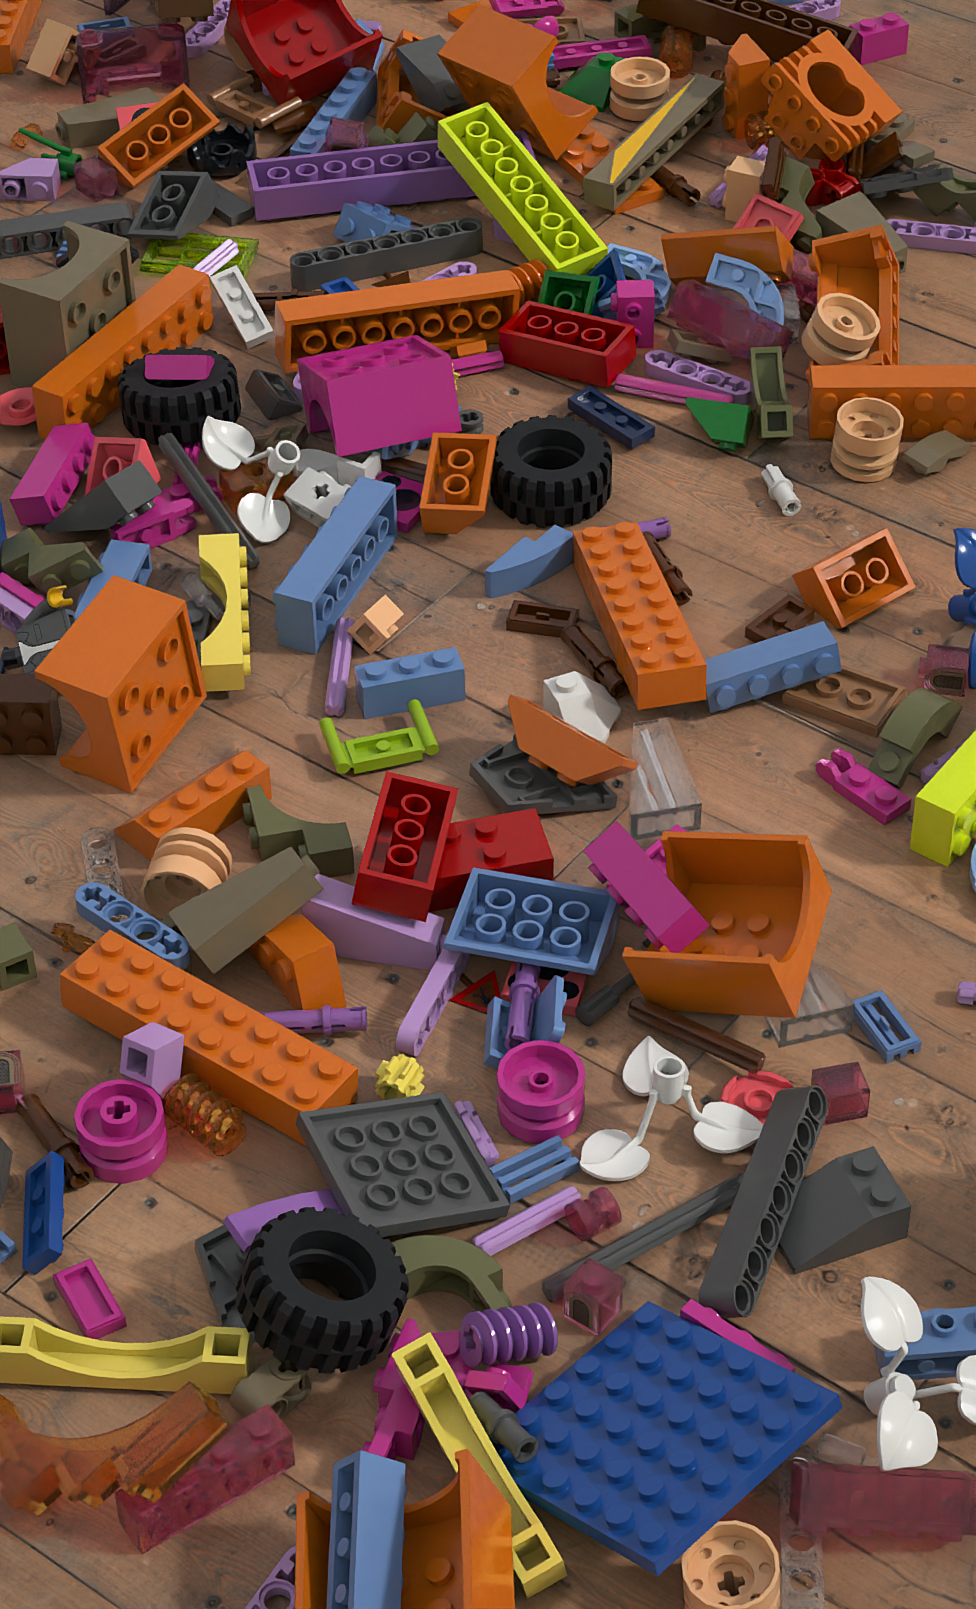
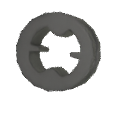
[457,409,484,434]

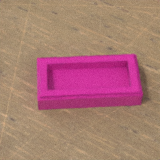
[53,1258,127,1340]

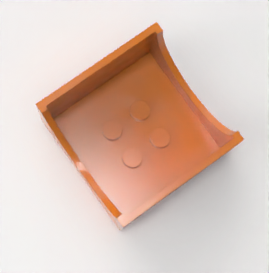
[437,5,598,161]
[34,575,207,793]
[622,831,832,1018]
[295,1449,515,1609]

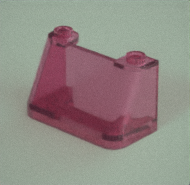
[75,22,190,104]

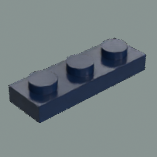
[568,386,655,449]

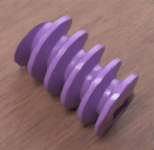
[459,1303,558,1368]

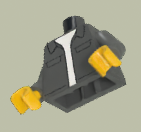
[2,585,76,693]

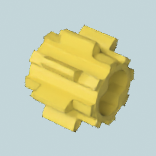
[374,1054,425,1100]

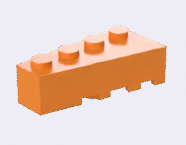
[248,910,347,1010]

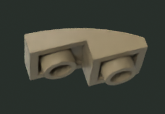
[889,141,935,169]
[902,430,970,475]

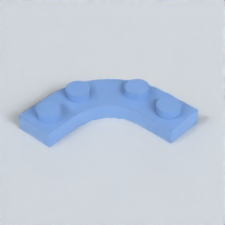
[607,243,671,317]
[705,253,784,359]

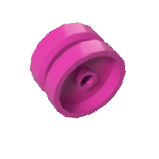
[496,1040,585,1144]
[74,1079,168,1184]

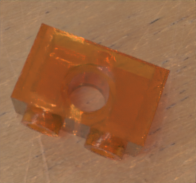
[218,457,294,517]

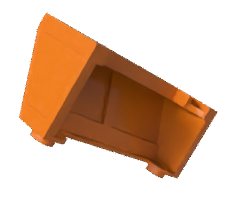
[805,224,899,385]

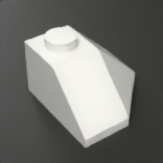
[543,671,621,744]

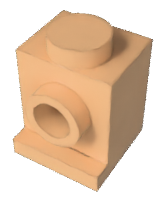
[347,594,404,655]

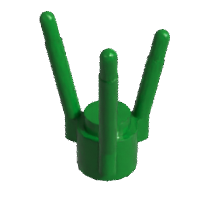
[18,128,83,180]

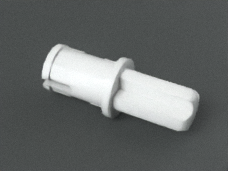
[761,464,802,516]

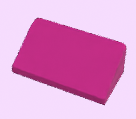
[145,355,214,380]

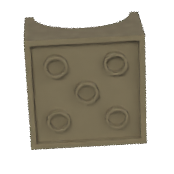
[0,221,136,388]

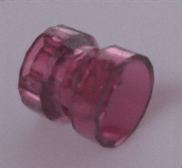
[564,1186,622,1242]

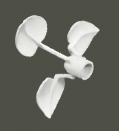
[202,416,341,543]
[579,1036,763,1181]
[861,1276,976,1472]

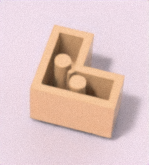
[26,18,100,86]
[722,156,766,222]

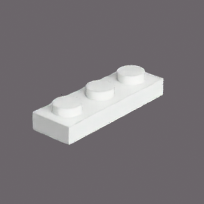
[210,265,275,349]

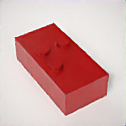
[498,301,636,388]
[351,771,459,922]
[428,808,554,912]

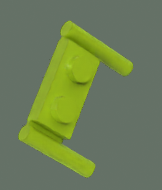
[319,699,439,774]

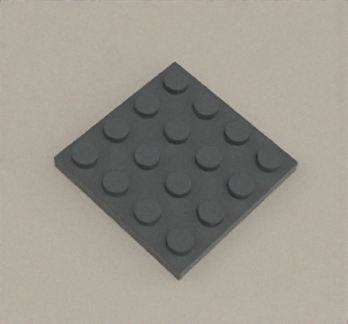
[296,1092,510,1237]

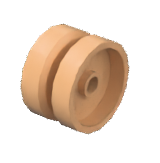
[610,57,670,121]
[801,293,881,365]

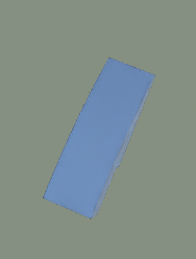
[485,525,573,599]

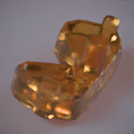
[10,123,42,150]
[51,923,95,954]

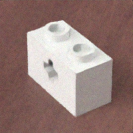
[283,467,351,527]

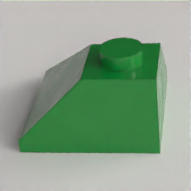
[558,53,624,113]
[538,270,600,315]
[685,397,755,452]

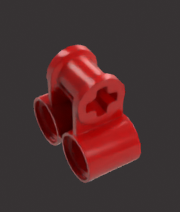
[805,158,862,207]

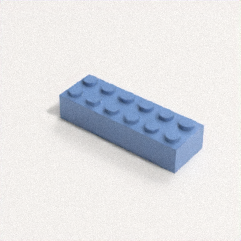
[272,476,398,655]

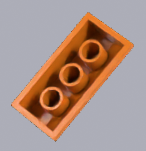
[97,83,220,189]
[661,226,794,291]
[115,750,272,861]

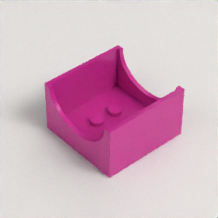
[297,335,462,457]

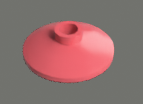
[0,387,36,426]

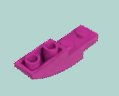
[362,1318,425,1461]

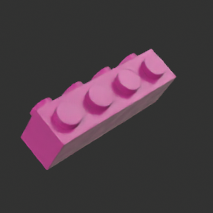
[9,423,95,526]
[583,821,710,953]

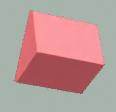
[84,437,161,496]

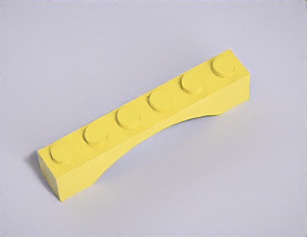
[199,533,251,692]
[0,1316,254,1394]
[391,1332,567,1599]

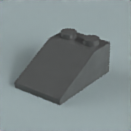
[394,35,470,116]
[127,171,220,240]
[44,460,162,533]
[778,1146,911,1275]

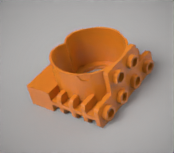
[761,29,903,162]

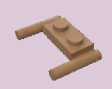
[207,74,302,128]

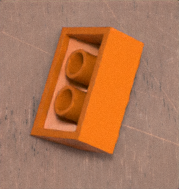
[722,33,770,140]
[419,432,497,534]
[792,528,916,629]

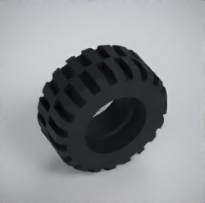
[118,347,241,446]
[490,415,612,528]
[235,1207,409,1374]

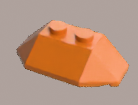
[507,694,639,787]

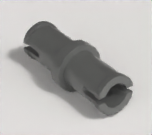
[468,1391,539,1463]

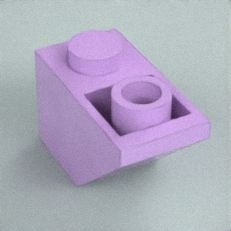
[0,158,61,201]
[120,1022,184,1108]

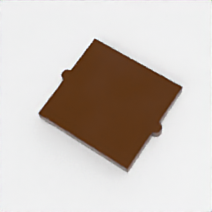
[272,103,317,135]
[860,131,903,180]

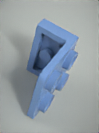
[333,201,417,242]
[483,975,567,1069]

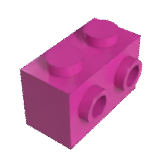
[849,13,909,65]
[610,280,655,348]

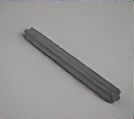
[158,433,260,570]
[542,1173,744,1302]

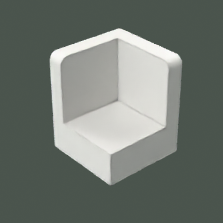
[337,451,382,487]

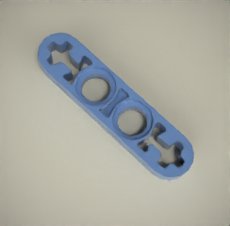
[75,882,191,970]

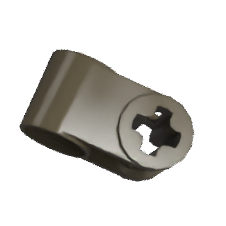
[230,1356,311,1432]

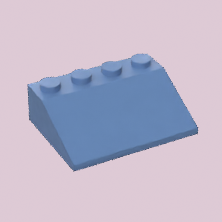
[444,867,620,975]

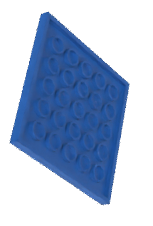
[490,1301,842,1576]

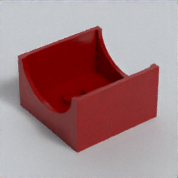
[226,0,383,106]

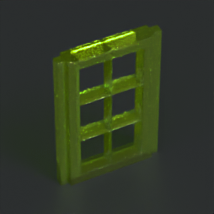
[140,233,259,279]

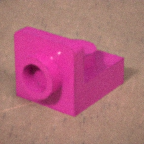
[464,1364,534,1411]

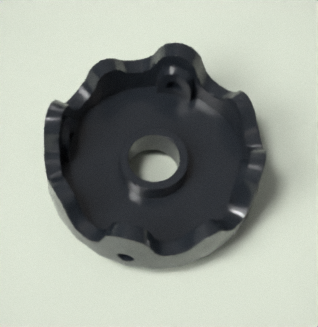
[187,123,257,177]

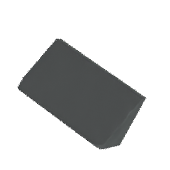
[245,369,303,420]

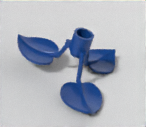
[948,528,976,688]

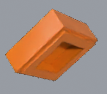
[449,340,487,359]

